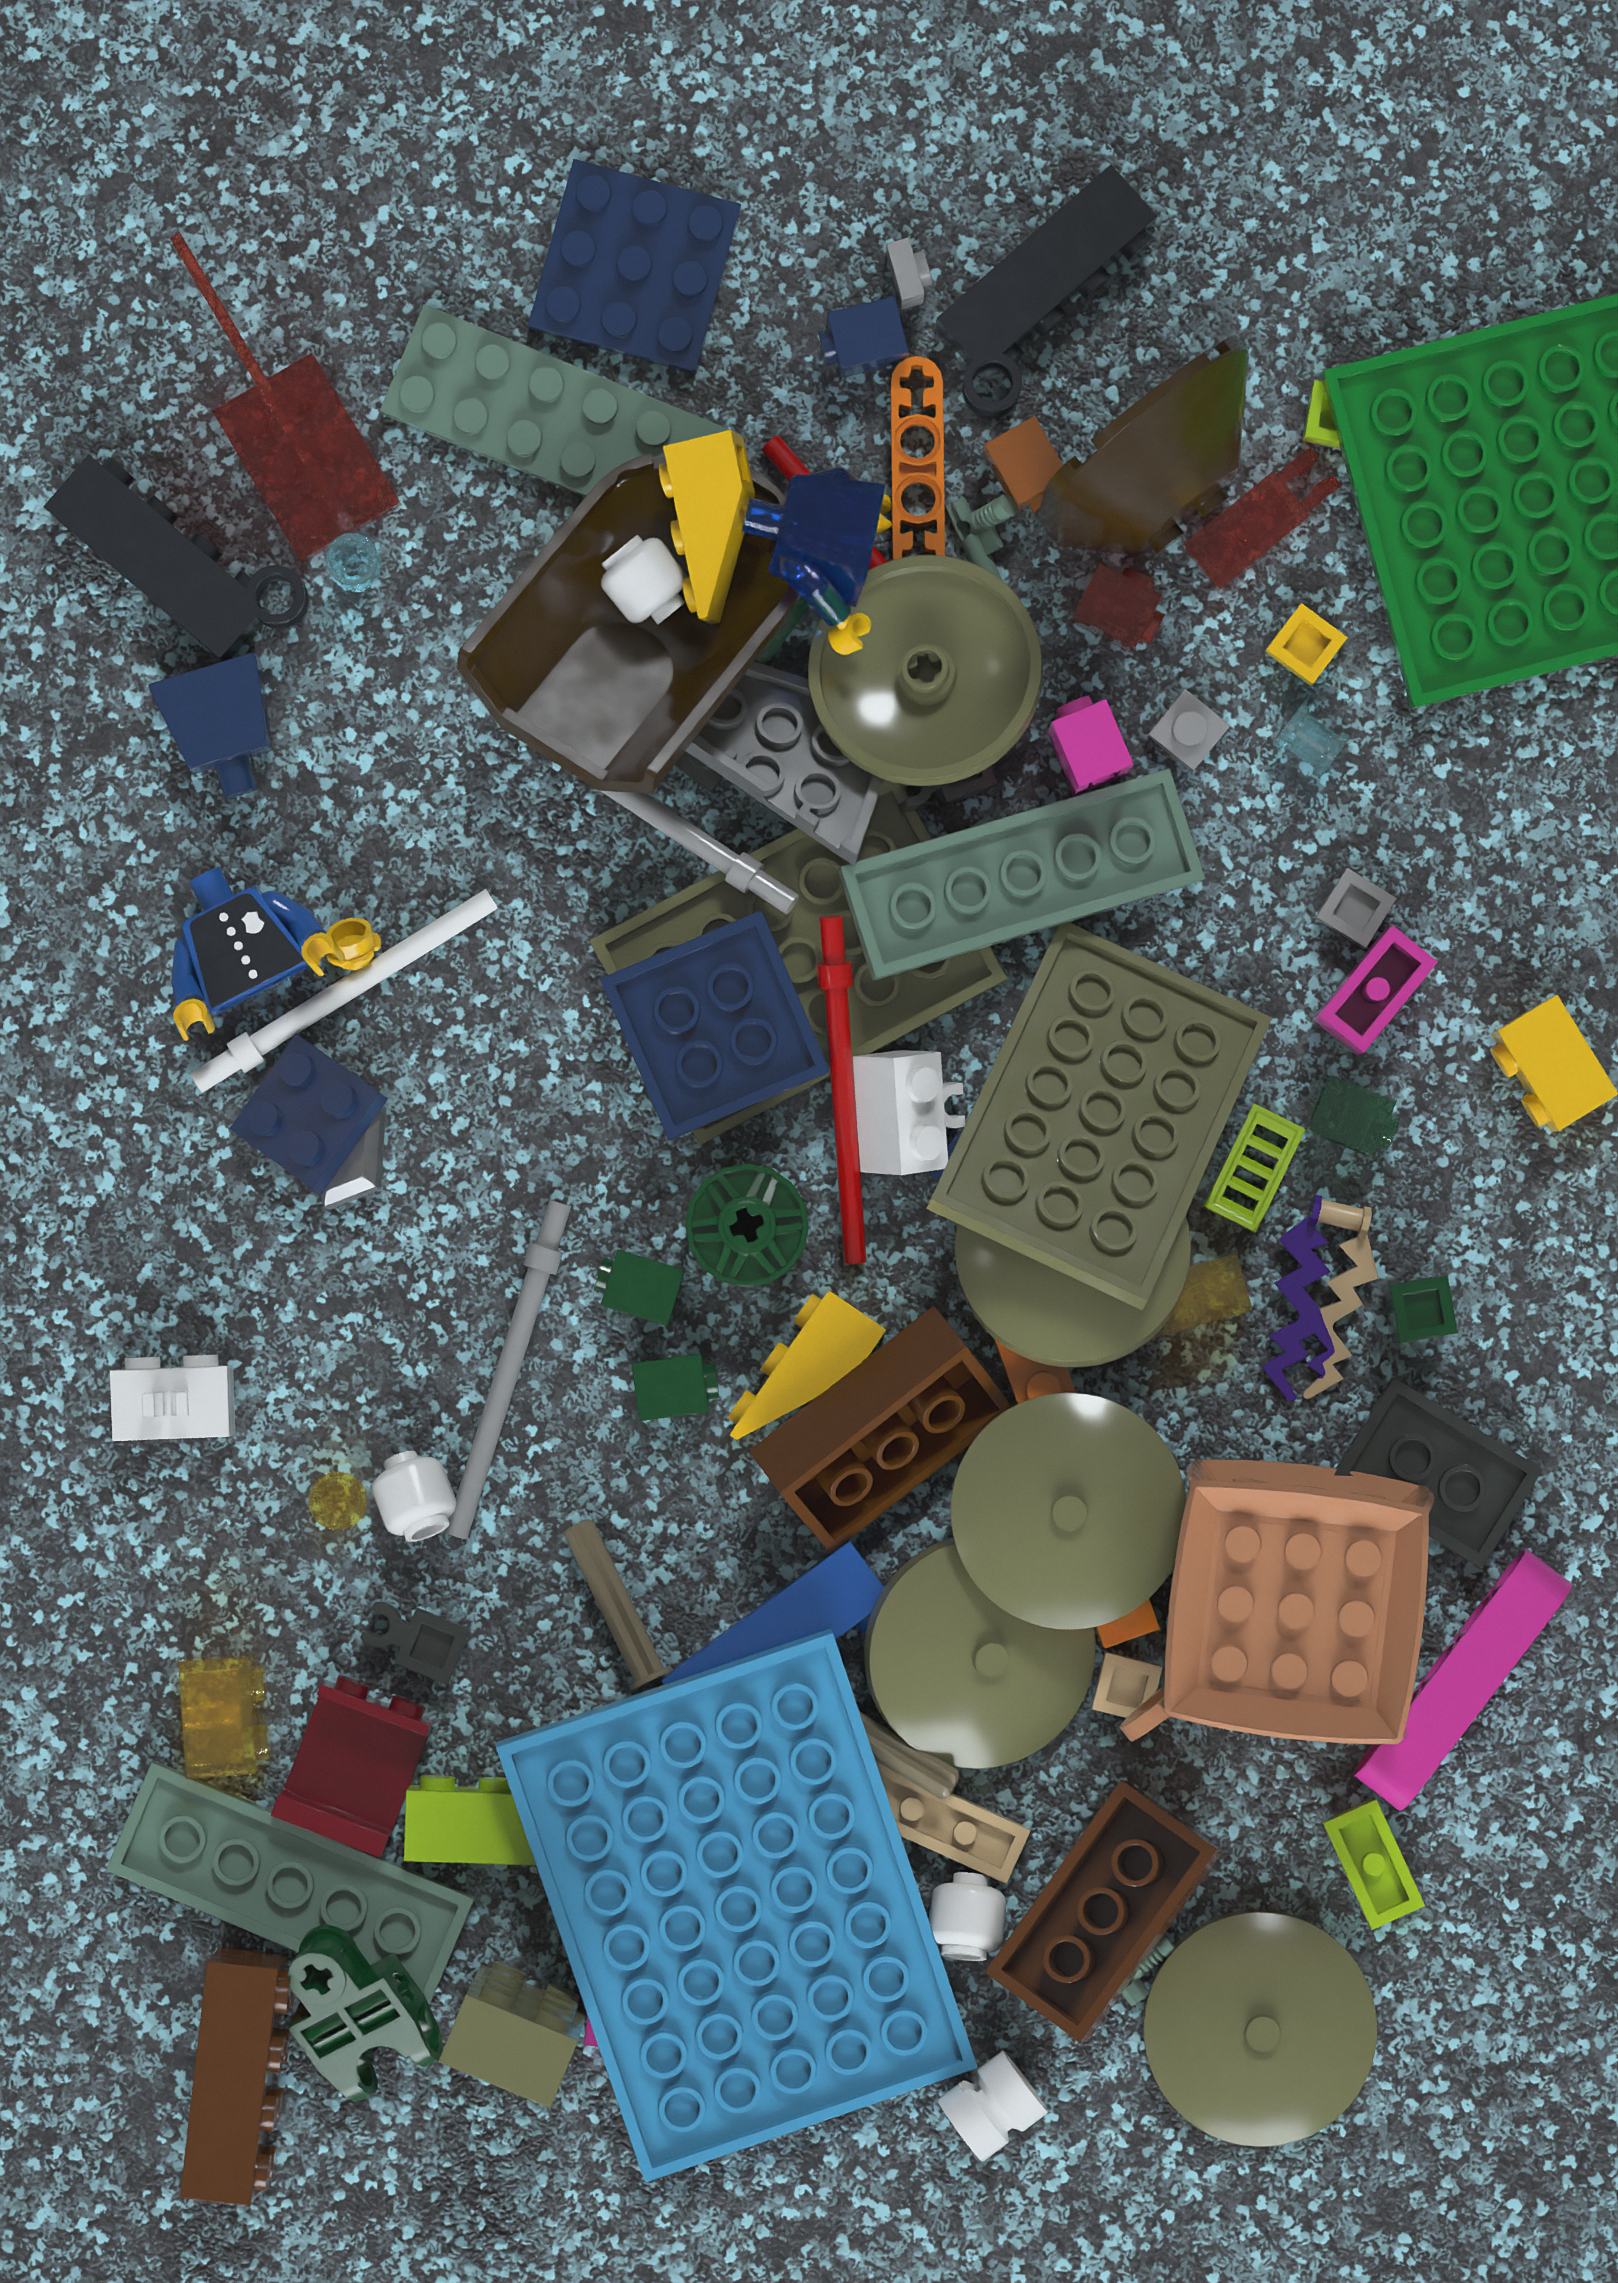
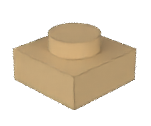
[1091,1651,1163,1718]

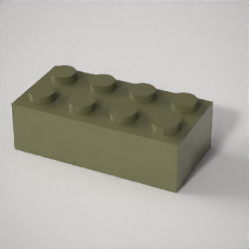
[438,1961,587,2108]

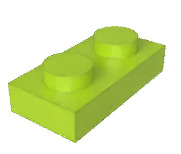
[1321,1797,1425,1930]

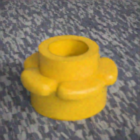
[326,918,381,970]

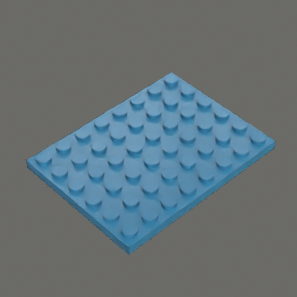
[495,1628,978,2183]

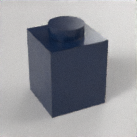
[818,296,909,378]

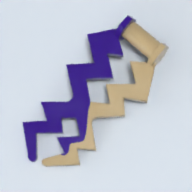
[1261,1195,1379,1402]

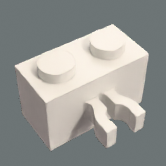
[852,1050,965,1175]
[110,1354,236,1441]

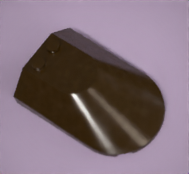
[1037,335,1249,556]
[457,453,803,794]

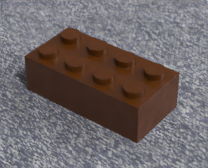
[749,1306,1012,1554]
[985,1780,1224,2043]
[180,1947,295,2206]

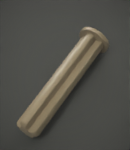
[565,1519,673,1690]
[859,1711,959,1799]

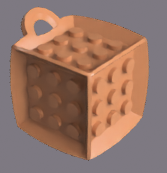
[1119,1459,1435,1744]

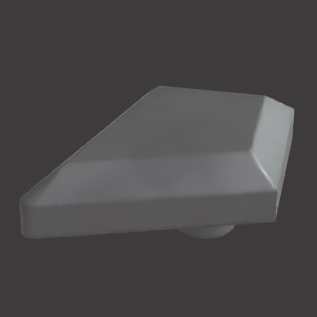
[321,1106,386,1210]

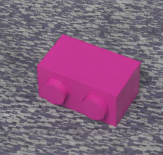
[1047,695,1133,797]
[1312,925,1438,1055]

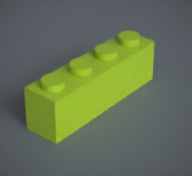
[404,1775,536,1865]

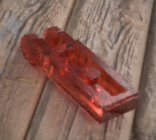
[1182,447,1342,592]

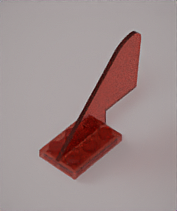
[169,230,402,563]

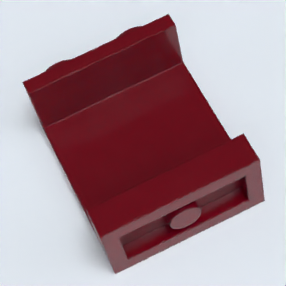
[270,1675,434,1858]

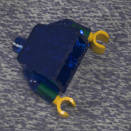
[741,467,892,655]

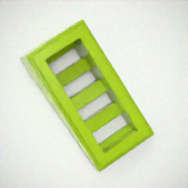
[1201,1103,1306,1233]

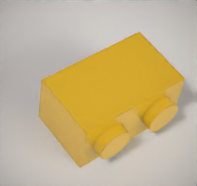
[1490,995,1618,1132]

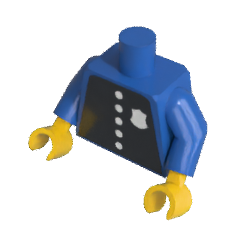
[171,867,345,1041]

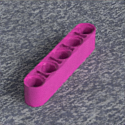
[1353,1548,1573,1811]

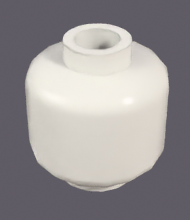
[601,535,688,624]
[372,1450,456,1542]
[929,1872,1006,1961]

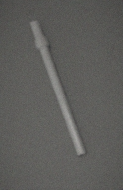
[601,791,799,915]
[445,1200,571,1539]

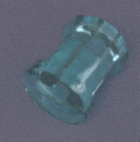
[325,533,382,592]
[1272,703,1350,778]

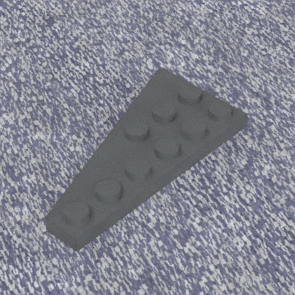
[685,661,885,866]

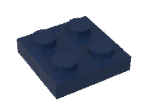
[229,1034,388,1194]

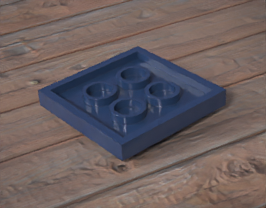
[528,159,741,375]
[600,910,830,1141]

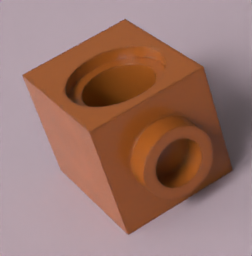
[982,416,1063,514]

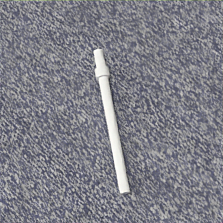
[190,889,498,1093]

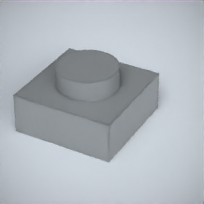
[886,238,932,310]
[1148,689,1230,772]
[1315,868,1397,949]

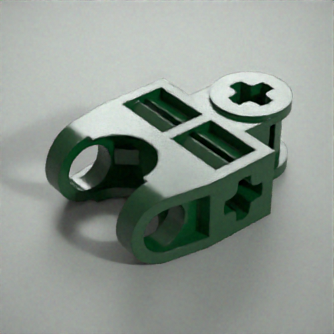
[288,1925,443,2101]

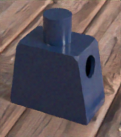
[148,652,272,799]

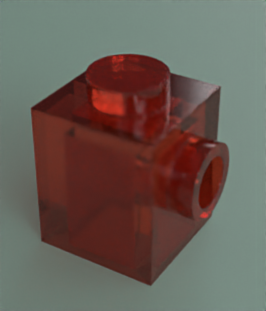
[1071,564,1165,653]

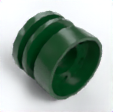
[685,1163,809,1287]

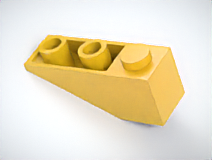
[659,430,755,624]
[727,1290,886,1440]

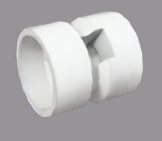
[938,2050,1048,2161]

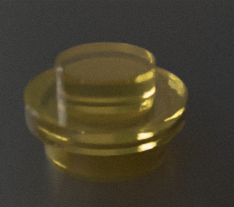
[309,1472,367,1530]

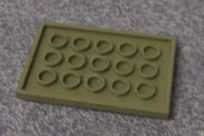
[590,780,1007,1146]
[926,922,1272,1310]

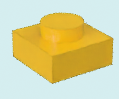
[1265,603,1348,686]

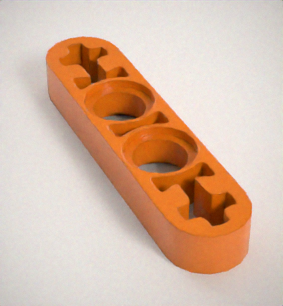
[890,356,945,560]

